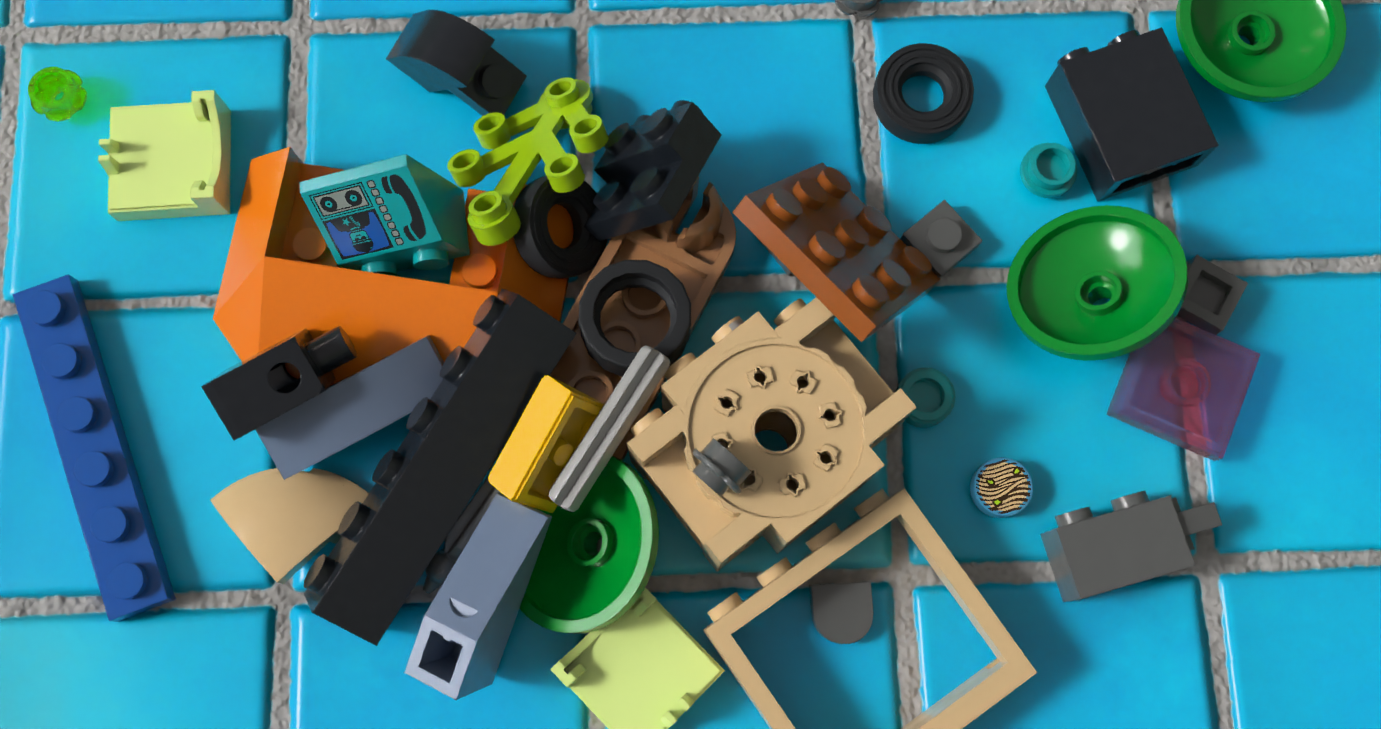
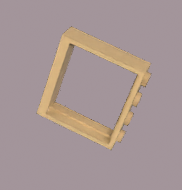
[703,488,1037,729]

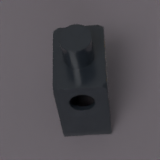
[201,326,357,440]

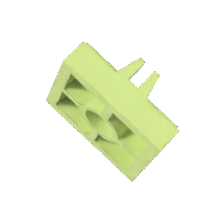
[98,90,231,221]
[550,587,725,729]

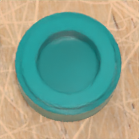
[895,368,955,428]

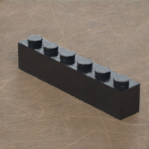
[304,289,577,646]

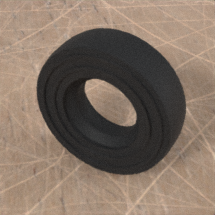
[873,43,974,144]
[513,176,607,279]

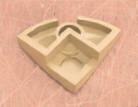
[210,468,369,584]

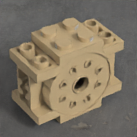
[627,297,917,572]

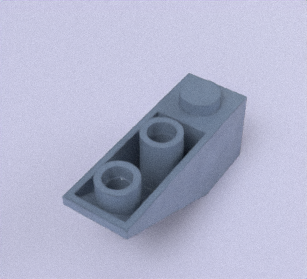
[404,493,552,700]

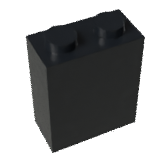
[1045,27,1219,202]

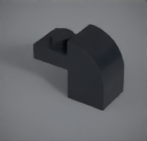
[386,10,527,116]

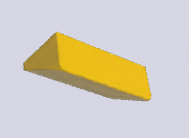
[488,376,605,513]

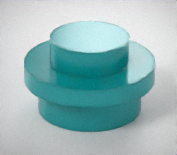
[1020,143,1077,198]

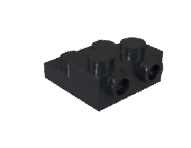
[584,100,722,242]

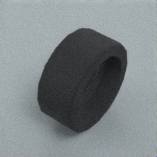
[579,260,691,377]

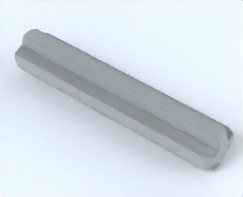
[549,345,670,512]

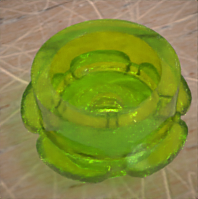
[28,67,87,122]

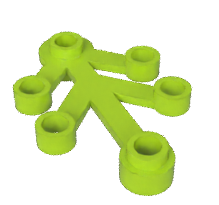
[447,77,609,246]

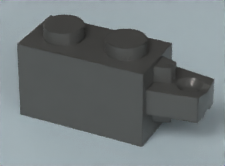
[1040,490,1222,602]

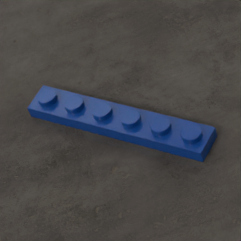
[13,274,176,622]

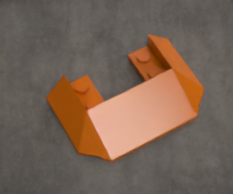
[213,147,574,386]

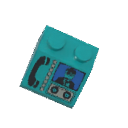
[299,154,470,276]

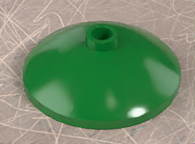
[1176,0,1347,102]
[1006,205,1188,361]
[519,455,659,634]

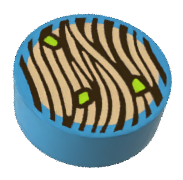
[970,457,1033,518]

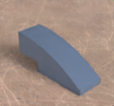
[255,335,444,480]

